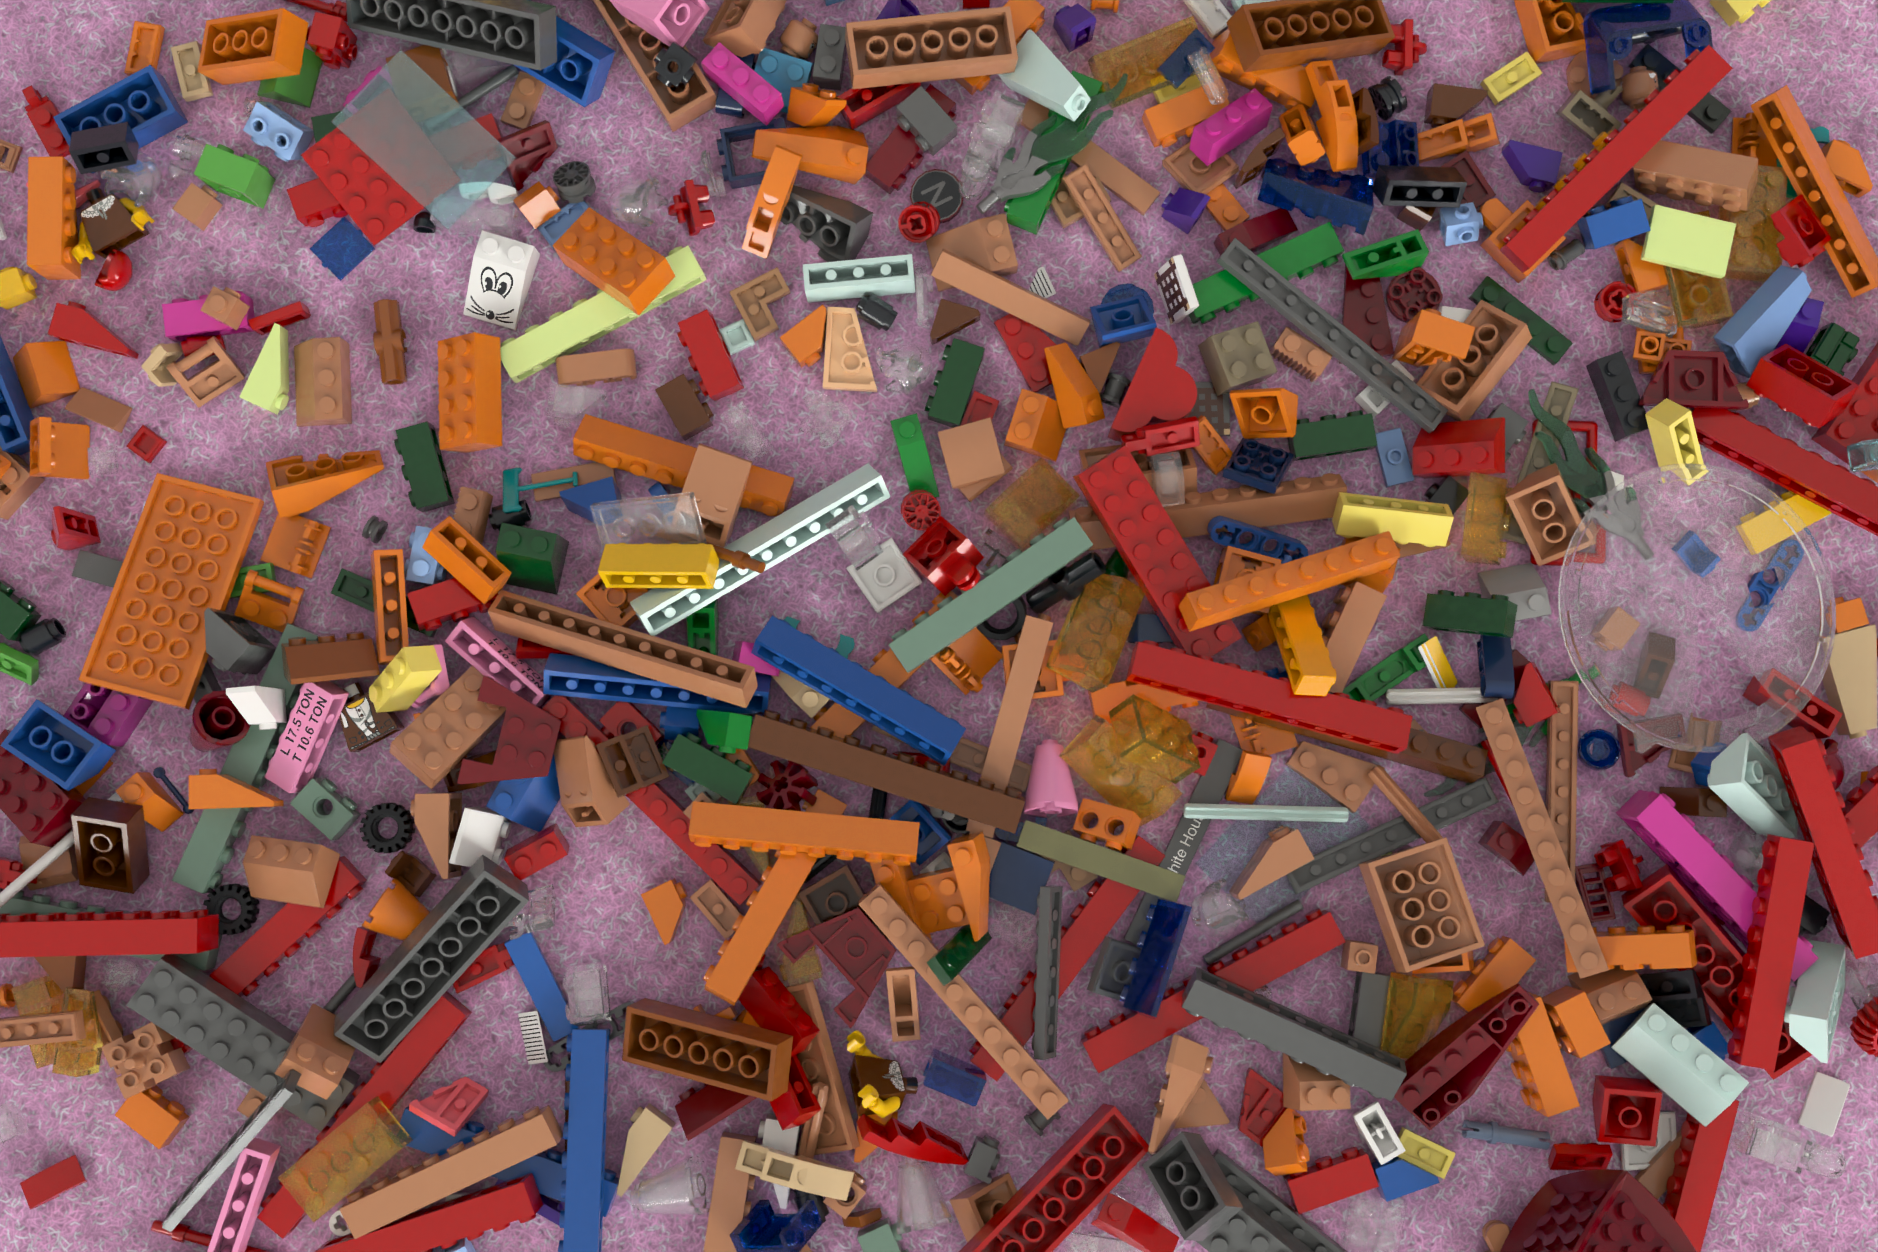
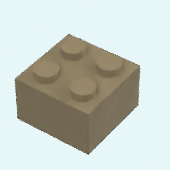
[1198,321,1278,396]

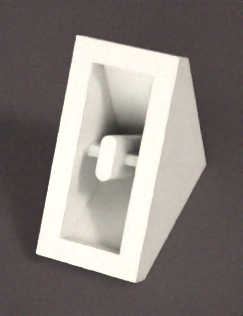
[1353,1101,1406,1165]

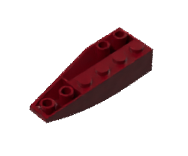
[1394,983,1539,1131]

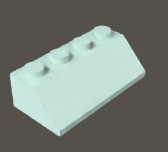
[1707,733,1798,840]
[1784,940,1846,1063]
[1611,1003,1749,1127]

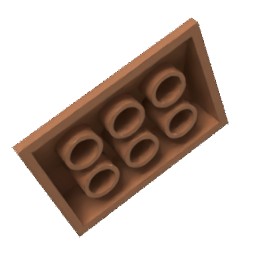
[1359,837,1485,973]

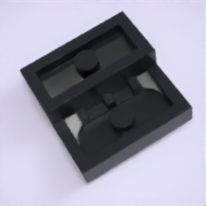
[1639,969,1712,1028]

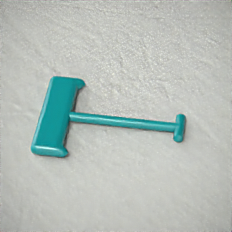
[503,467,578,513]

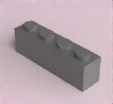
[1348,971,1398,1053]

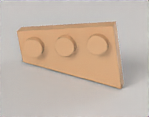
[823,307,877,392]

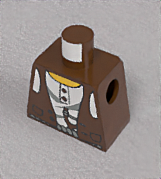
[339,682,404,752]

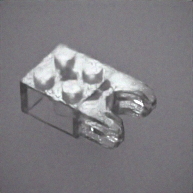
[958,91,1026,201]
[1728,1110,1846,1179]

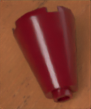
[190,690,251,752]

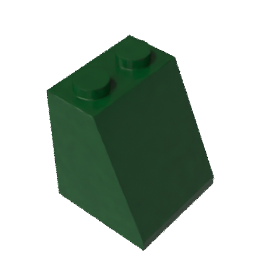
[496,523,569,595]

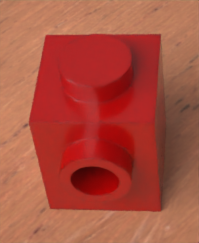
[1176,732,1218,776]

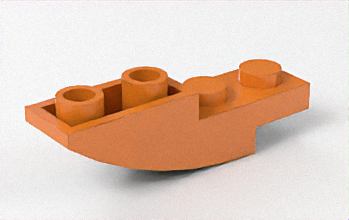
[1305,60,1358,172]
[741,145,803,259]

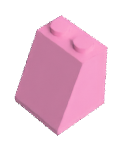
[609,0,710,47]

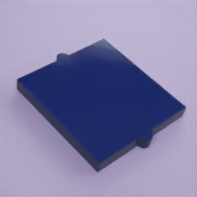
[309,217,375,281]

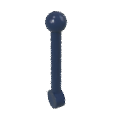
[153,767,194,814]

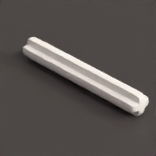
[1385,687,1498,705]

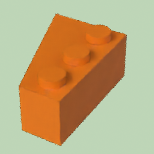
[1392,309,1475,367]

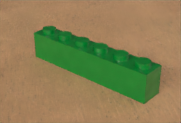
[1004,70,1103,235]
[1189,222,1344,325]

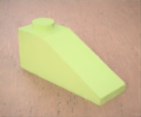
[239,323,289,415]

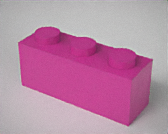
[701,42,784,126]
[1189,88,1273,166]
[162,291,255,342]

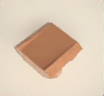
[19,828,79,891]

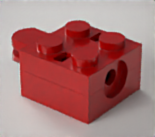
[902,516,985,596]

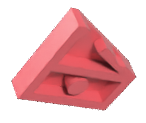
[409,1076,489,1137]

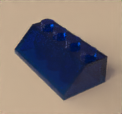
[1119,899,1192,1020]

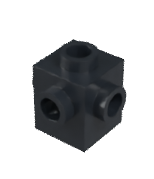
[654,42,698,88]

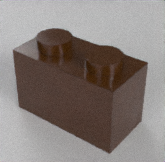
[655,373,714,441]

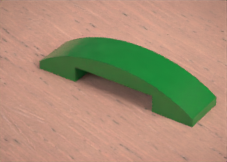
[1342,633,1429,702]

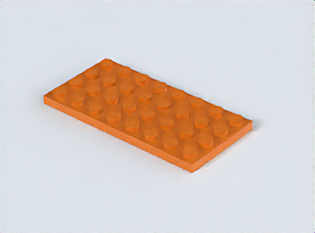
[78,473,264,710]

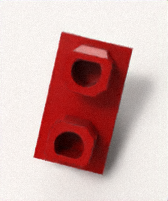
[1382,19,1427,76]
[667,179,715,236]
[1594,839,1644,892]

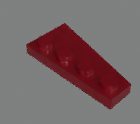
[1339,264,1394,364]

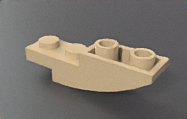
[735,1140,855,1201]

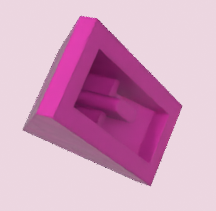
[732,641,780,677]

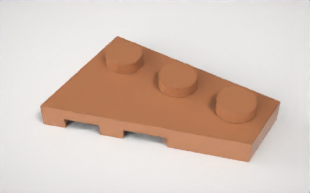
[1285,741,1385,813]

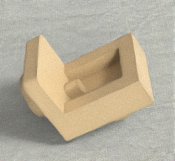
[141,343,183,387]

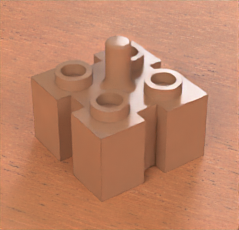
[101,1022,190,1099]

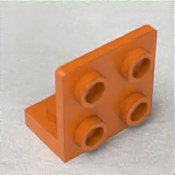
[30,417,90,480]

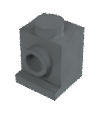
[963,1135,1001,1184]

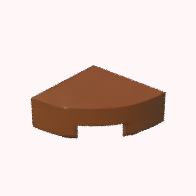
[842,1208,882,1228]

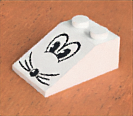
[463,230,540,331]

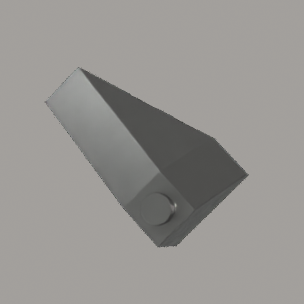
[780,185,873,262]

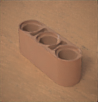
[556,349,637,388]

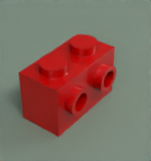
[306,12,358,70]

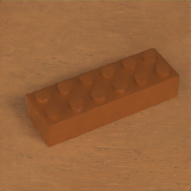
[1226,0,1395,72]
[622,998,793,1101]

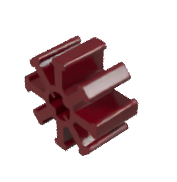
[756,760,818,811]

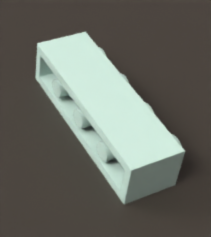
[803,254,916,303]

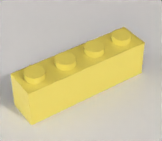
[1332,492,1454,547]

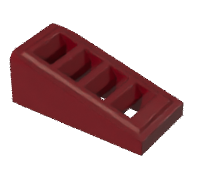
[1575,863,1616,923]

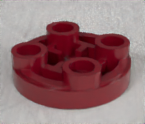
[1385,267,1443,323]

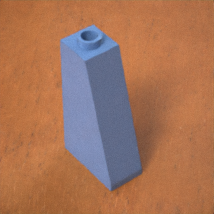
[1714,265,1812,378]

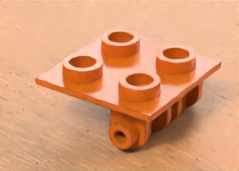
[1731,112,1779,173]
[260,514,332,579]
[930,627,1002,695]
[1229,714,1298,755]

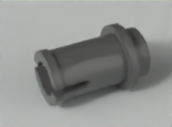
[1548,239,1585,271]

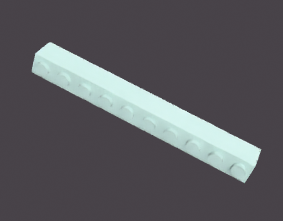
[630,464,891,636]

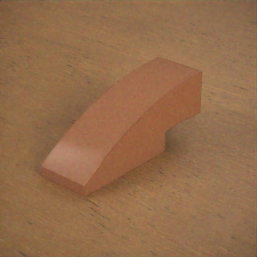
[886,966,921,1042]

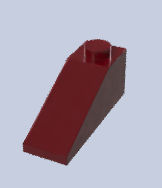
[1214,206,1298,256]

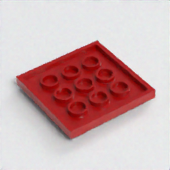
[301,88,461,246]

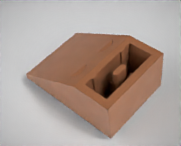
[671,443,752,547]
[554,735,630,827]

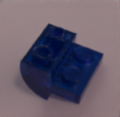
[1362,119,1419,178]

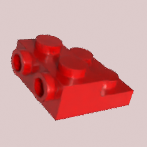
[1770,193,1832,268]

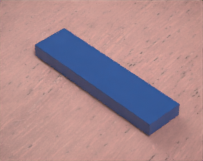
[504,929,580,1042]

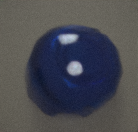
[1577,729,1621,771]

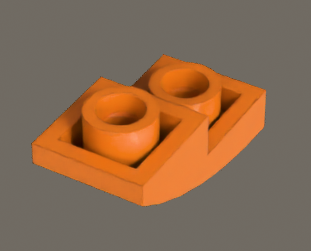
[1632,331,1692,365]
[1225,750,1272,805]

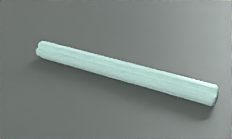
[1183,803,1349,822]

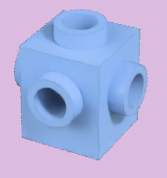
[1439,202,1483,246]

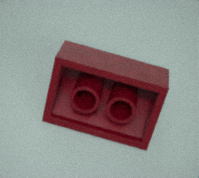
[675,1083,756,1141]

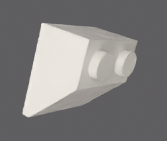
[449,807,511,867]

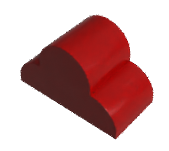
[1108,327,1197,442]

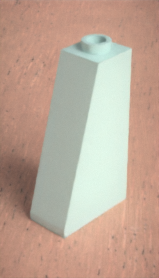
[998,29,1091,122]

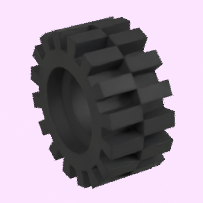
[360,803,415,853]
[203,883,260,935]

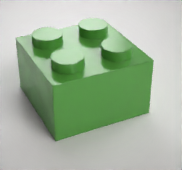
[194,144,276,209]

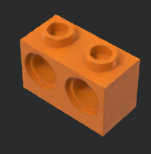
[1073,798,1141,852]

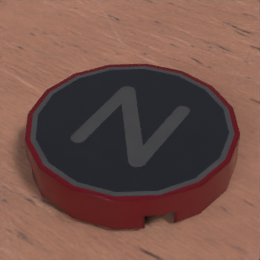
[910,169,964,224]

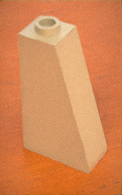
[1810,624,1877,739]

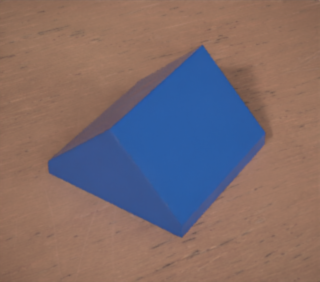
[1090,295,1157,348]
[888,800,951,866]

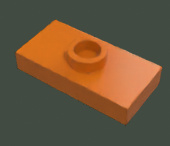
[124,21,165,76]
[1192,415,1233,475]

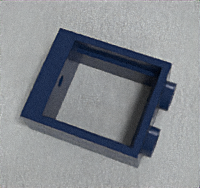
[716,117,786,189]

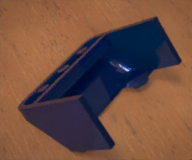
[1584,0,1713,95]

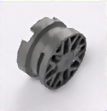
[553,161,596,203]

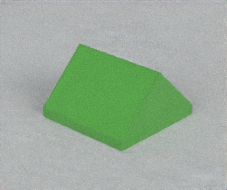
[257,47,323,108]

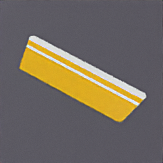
[1418,636,1458,688]

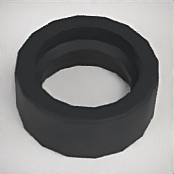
[977,596,1027,640]

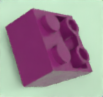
[63,683,153,747]

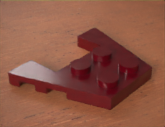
[457,675,562,784]
[777,907,896,1029]

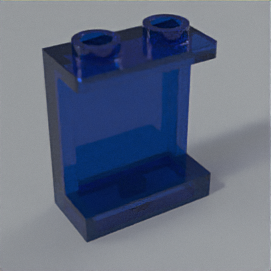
[923,1048,987,1106]
[730,1200,823,1252]

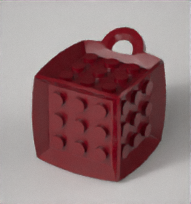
[1500,1169,1697,1252]

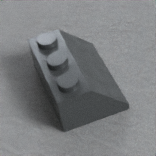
[204,608,276,675]

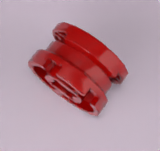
[898,201,940,243]
[1594,281,1638,323]
[901,489,941,530]

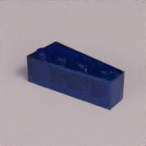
[1257,158,1374,235]

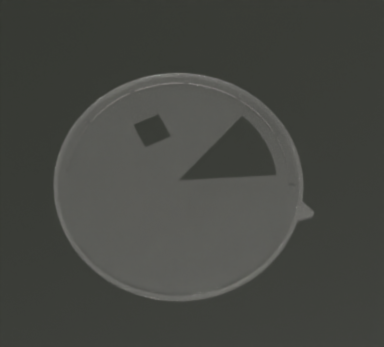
[1558,463,1836,754]

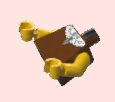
[71,188,155,264]
[847,1030,918,1118]

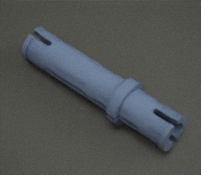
[1462,1119,1550,1150]

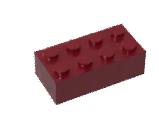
[0,729,86,847]

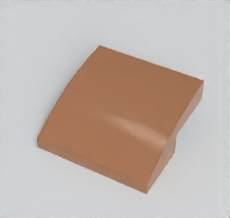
[938,417,1006,489]

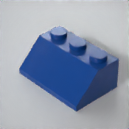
[0,699,116,791]
[486,754,560,832]

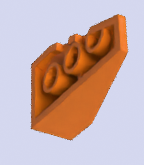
[752,126,868,185]
[265,450,385,518]

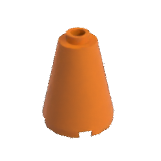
[361,878,430,941]

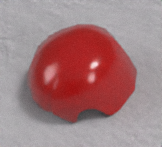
[95,249,133,291]

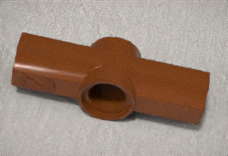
[373,299,408,385]

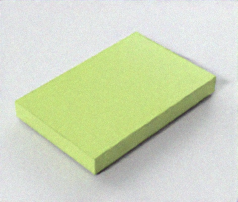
[1640,204,1736,279]

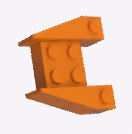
[870,831,990,942]

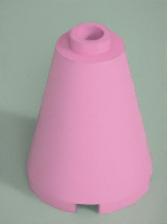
[1024,739,1079,817]

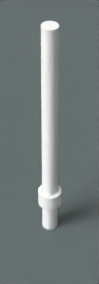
[0,792,123,908]

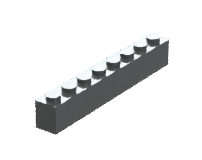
[1182,967,1407,1101]

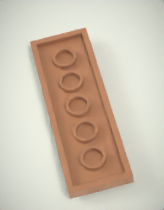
[786,981,860,1155]

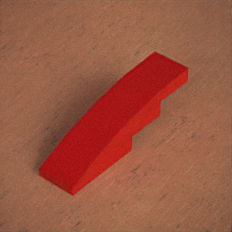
[856,1114,968,1165]

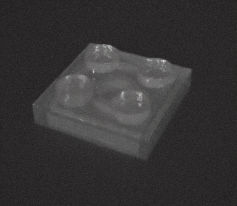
[1340,1192,1408,1252]

